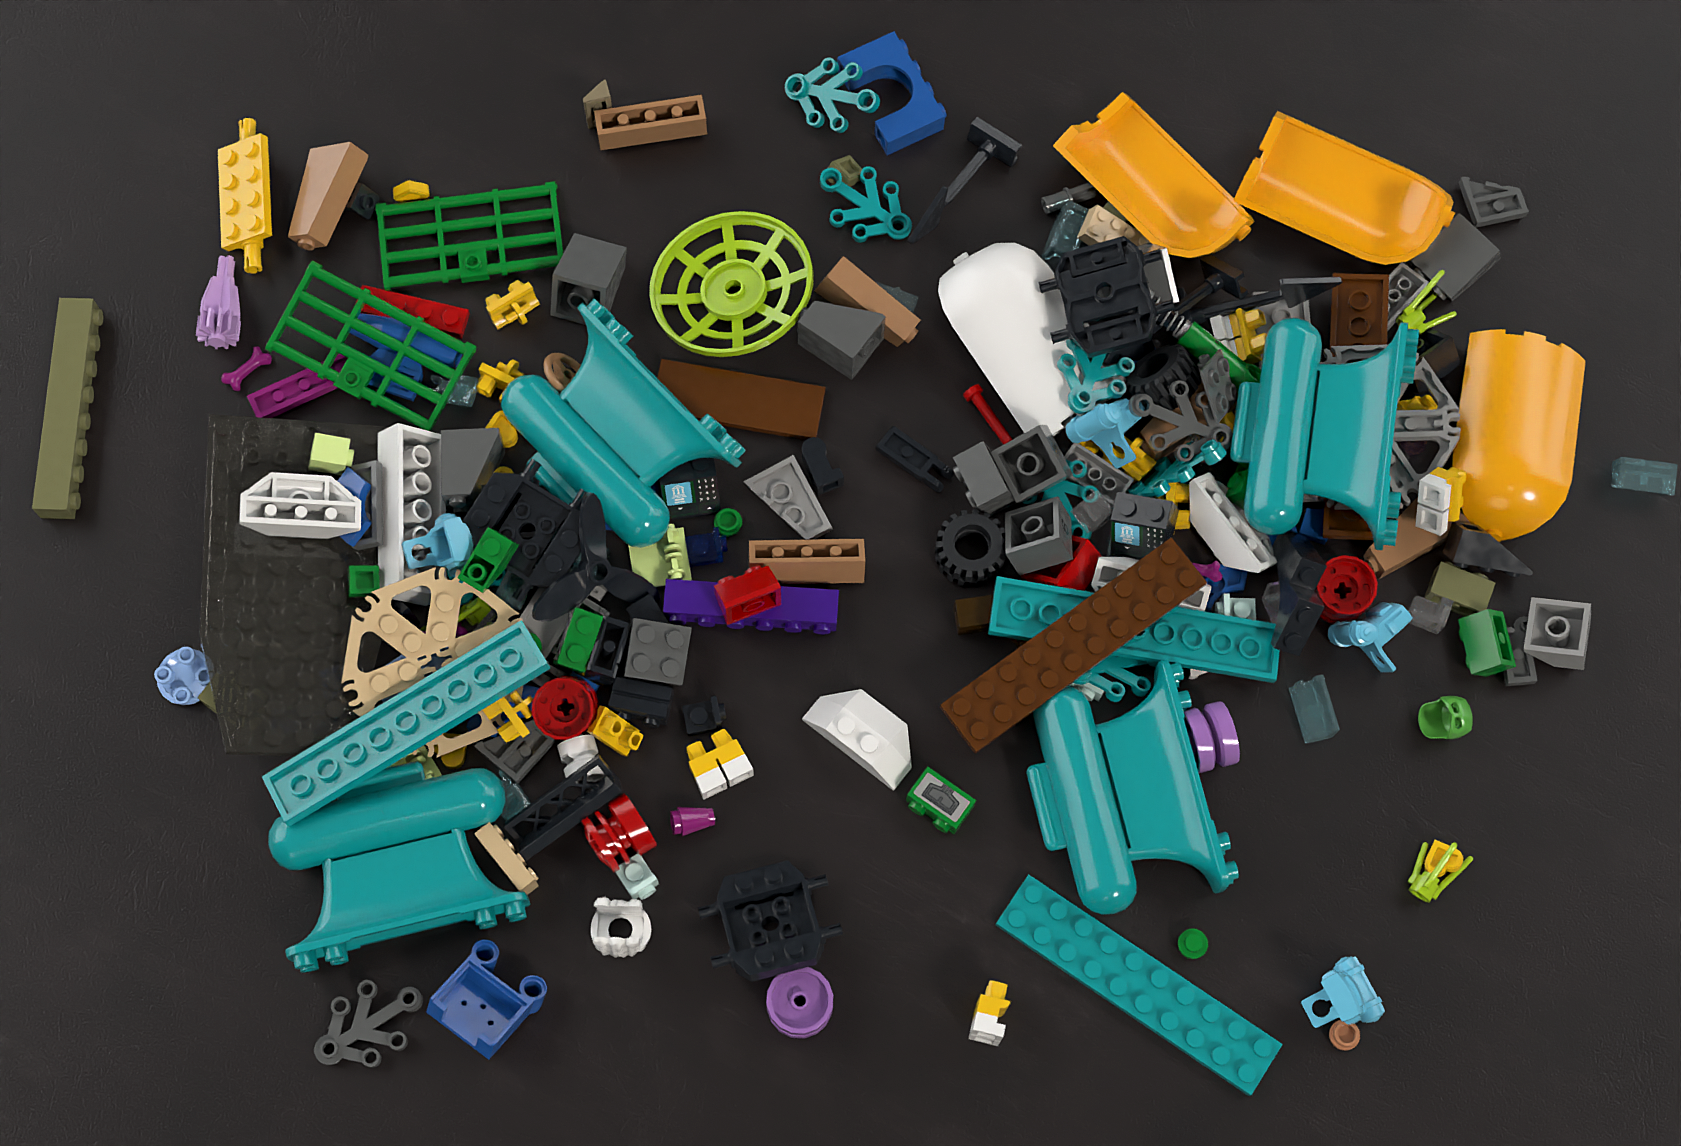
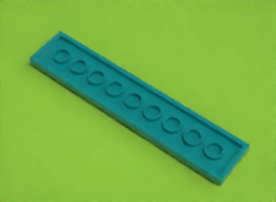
[988,576,1280,683]
[262,620,550,827]
[995,874,1283,1096]

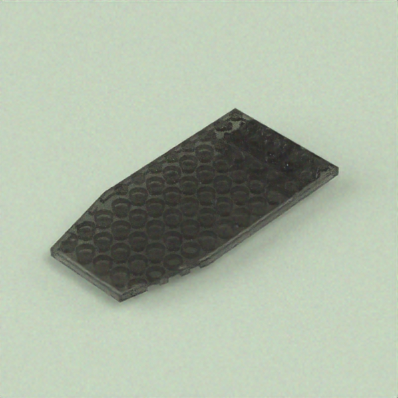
[199,414,384,756]

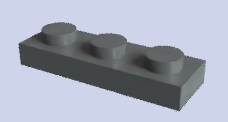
[351,460,383,550]

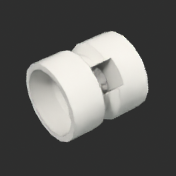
[557,735,605,787]

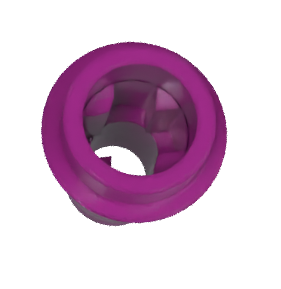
[670,807,715,836]

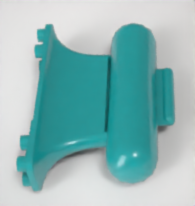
[501,298,746,548]
[1230,318,1419,551]
[1027,659,1239,914]
[268,761,530,973]

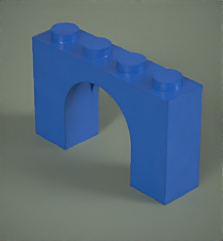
[837,31,947,155]

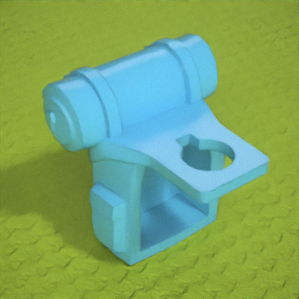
[1066,398,1145,469]
[402,513,473,578]
[1328,602,1413,672]
[1301,956,1385,1028]

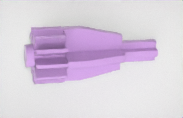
[196,255,241,349]

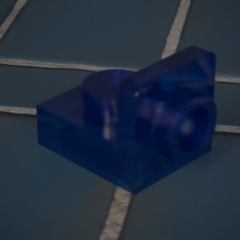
[685,527,728,567]

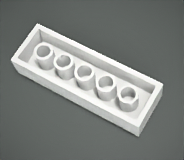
[378,423,447,606]

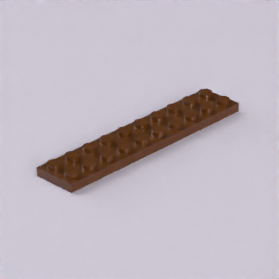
[1322,273,1389,540]
[940,537,1207,754]

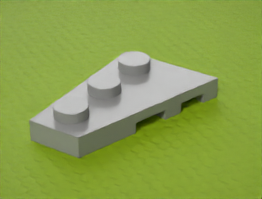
[744,455,833,540]

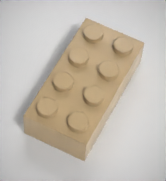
[1077,205,1151,246]
[474,822,539,895]

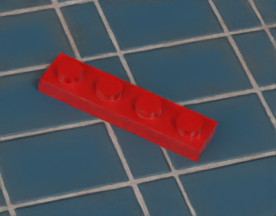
[356,285,470,339]

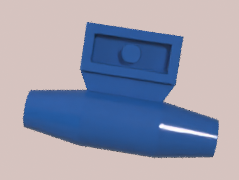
[350,313,462,402]

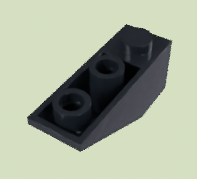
[1443,521,1533,577]

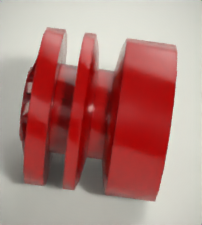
[1315,555,1378,624]
[532,675,599,740]
[581,793,657,873]

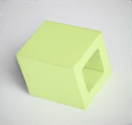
[308,433,354,475]

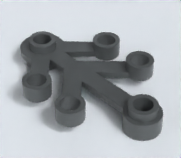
[1128,380,1233,462]
[314,980,423,1068]

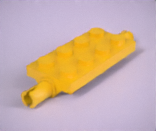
[218,118,272,274]

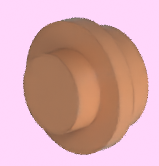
[1329,1020,1360,1051]

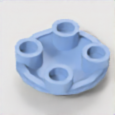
[154,646,215,705]

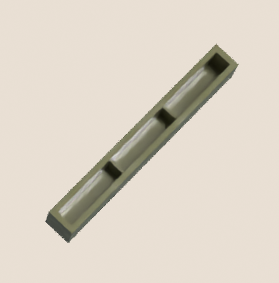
[32,298,103,519]

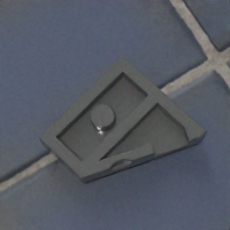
[1458,177,1529,228]
[474,720,557,784]

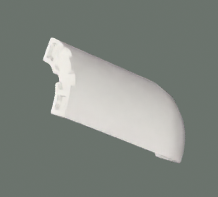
[938,243,1126,436]

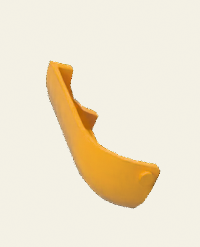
[1053,92,1254,258]
[1233,111,1455,265]
[1452,329,1585,542]

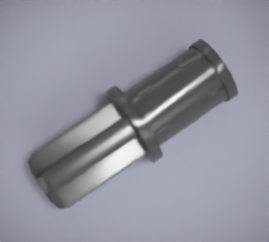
[1041,183,1096,214]

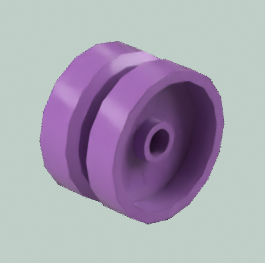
[1183,701,1240,773]
[766,967,833,1039]

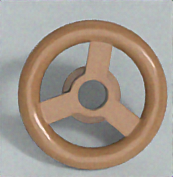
[543,353,581,393]

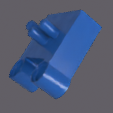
[426,940,547,1060]

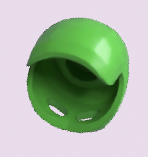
[1418,696,1473,739]

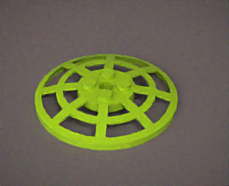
[649,211,813,357]

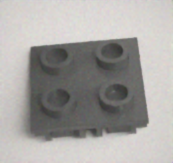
[1197,349,1237,424]

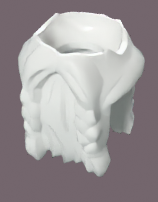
[591,896,652,958]

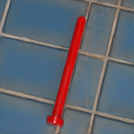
[963,384,1044,498]

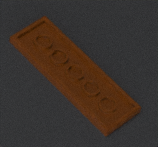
[657,359,826,440]

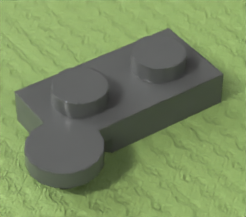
[1503,616,1538,686]

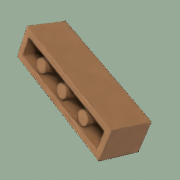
[594,95,707,150]
[749,539,865,584]

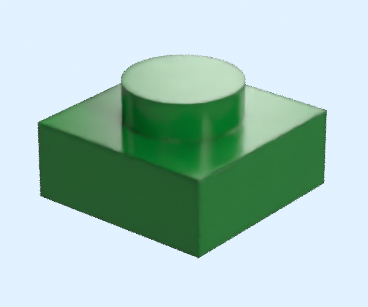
[348,566,380,597]

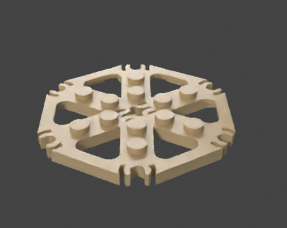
[341,567,523,757]

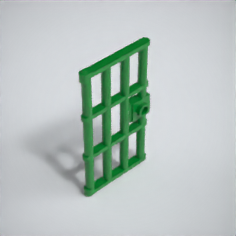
[375,181,564,291]
[265,261,477,432]

